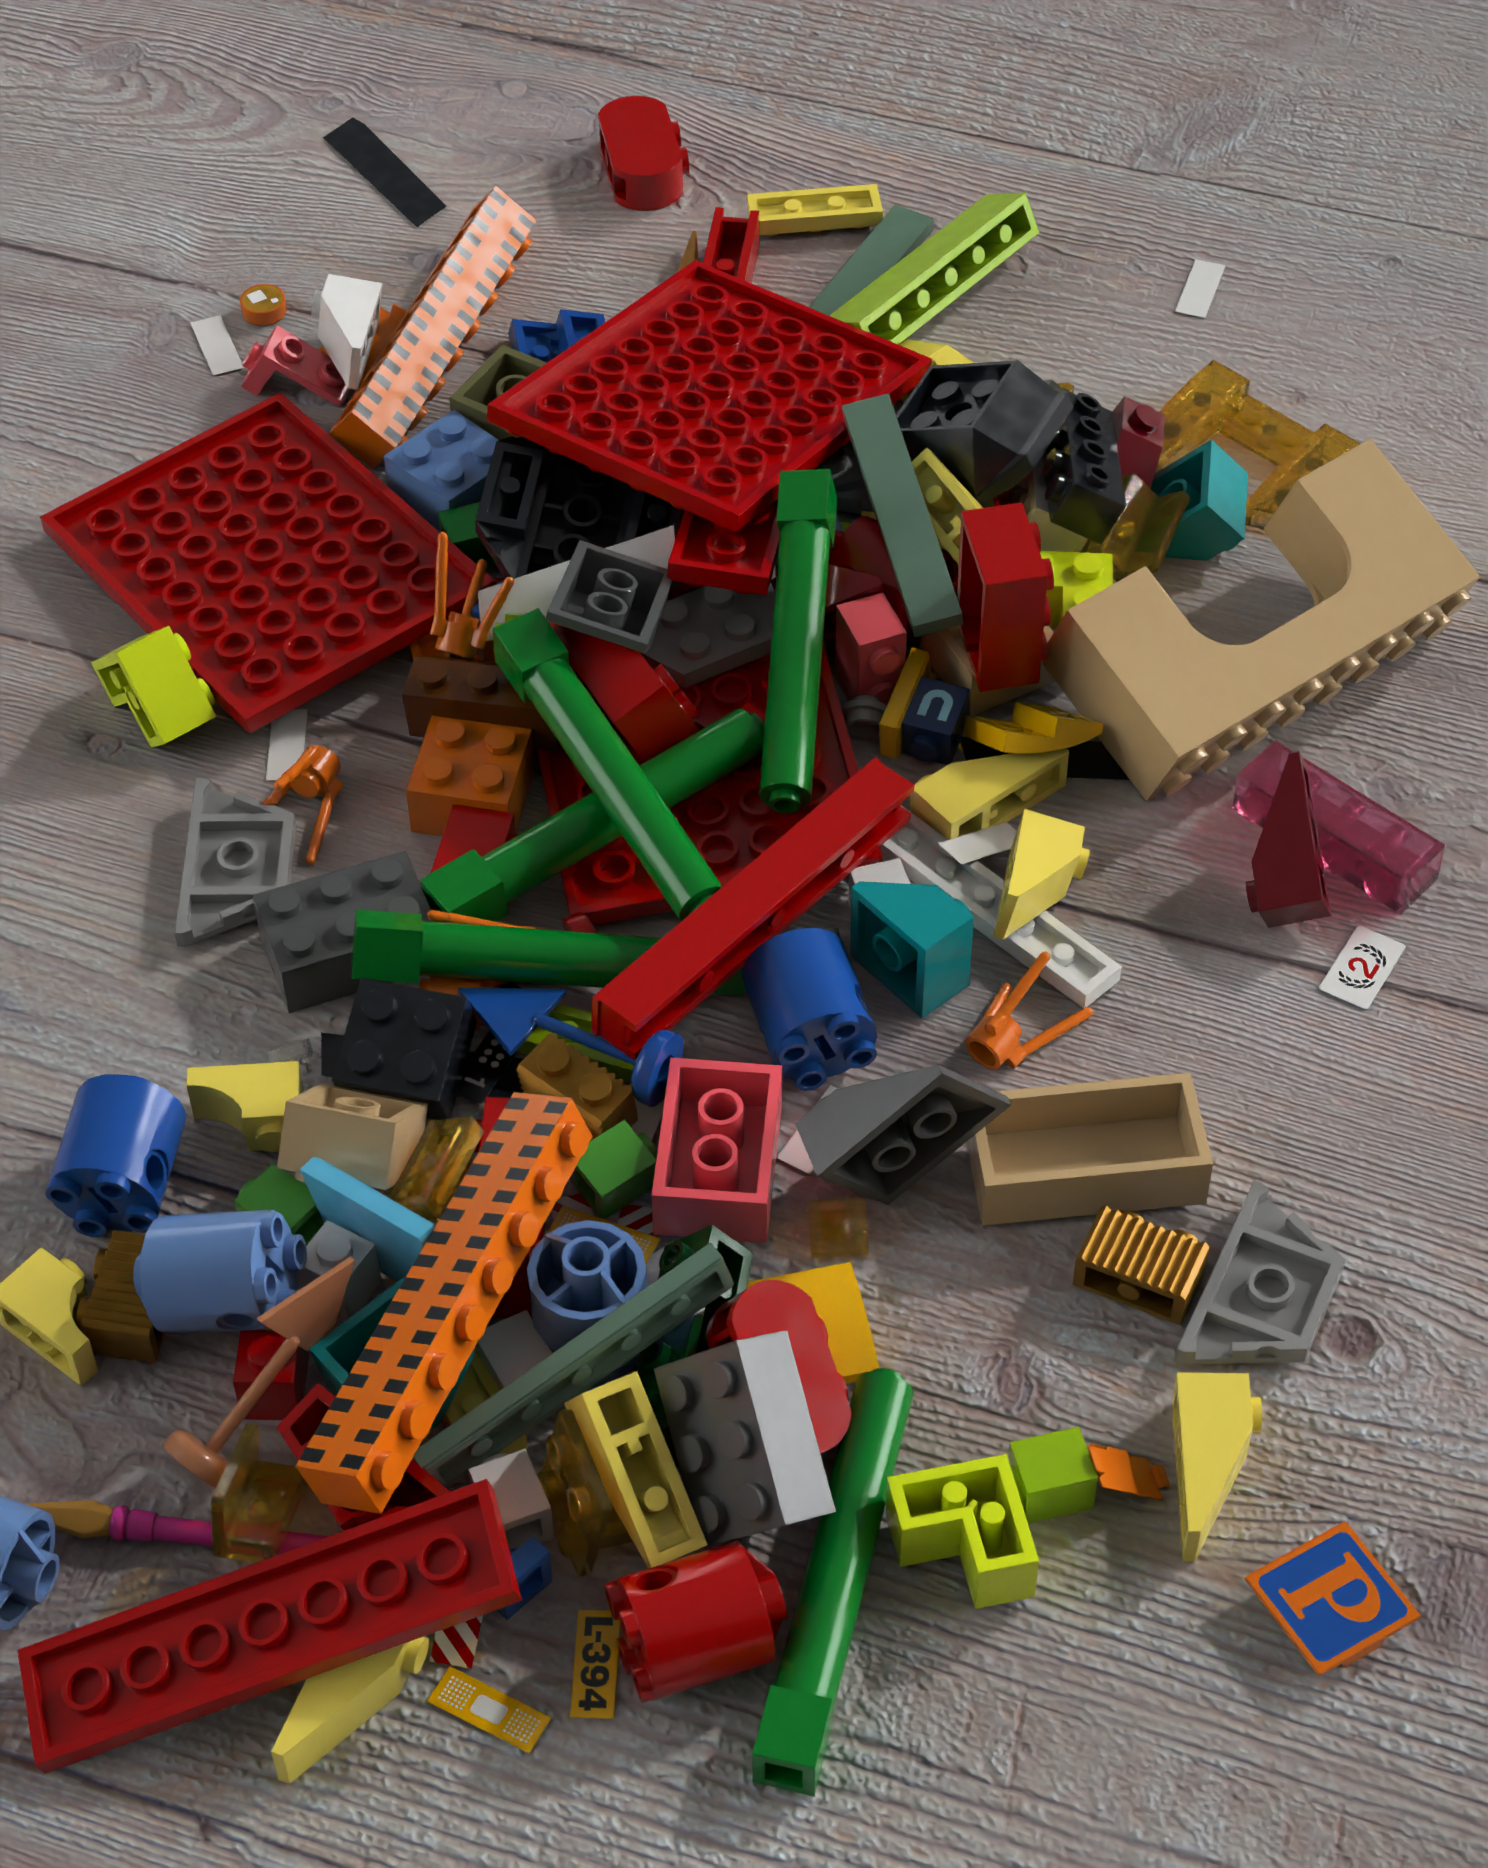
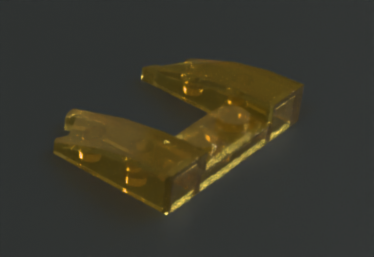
[1155,359,1361,526]

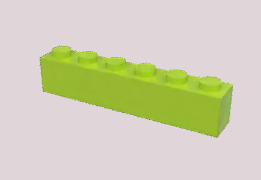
[829,192,1039,345]

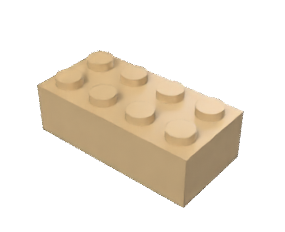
[966,1073,1213,1226]

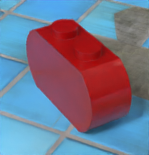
[598,96,690,211]
[706,1280,852,1454]

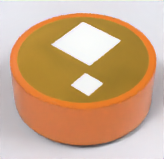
[240,284,287,326]

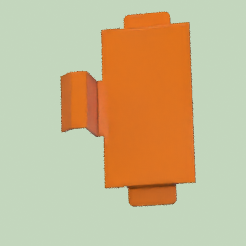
[1087,1443,1170,1500]

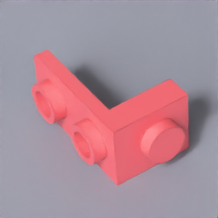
[241,325,350,407]

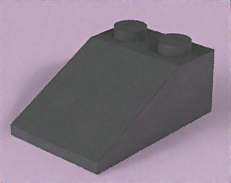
[545,540,673,653]
[795,1065,1011,1205]

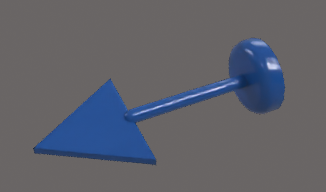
[458,988,684,1107]

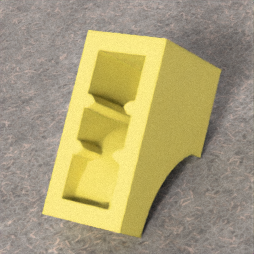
[186,1061,304,1152]
[0,1247,98,1386]

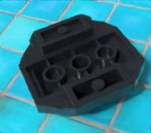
[896,360,1074,508]
[475,436,684,579]

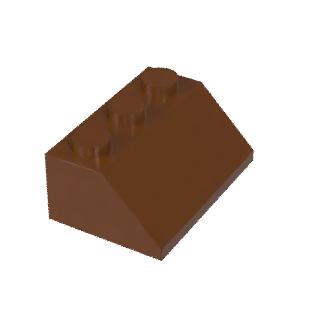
[402,655,580,752]

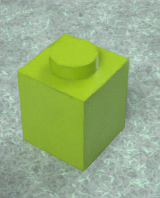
[1008,1426,1098,1524]

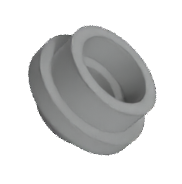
[841,695,887,739]

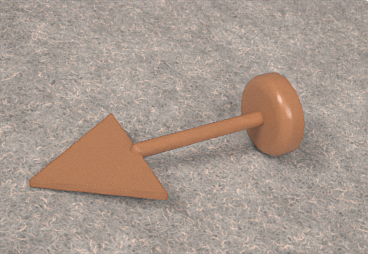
[162,1256,355,1495]

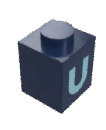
[902,676,970,765]

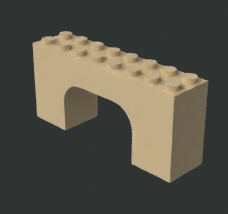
[1042,438,1481,801]

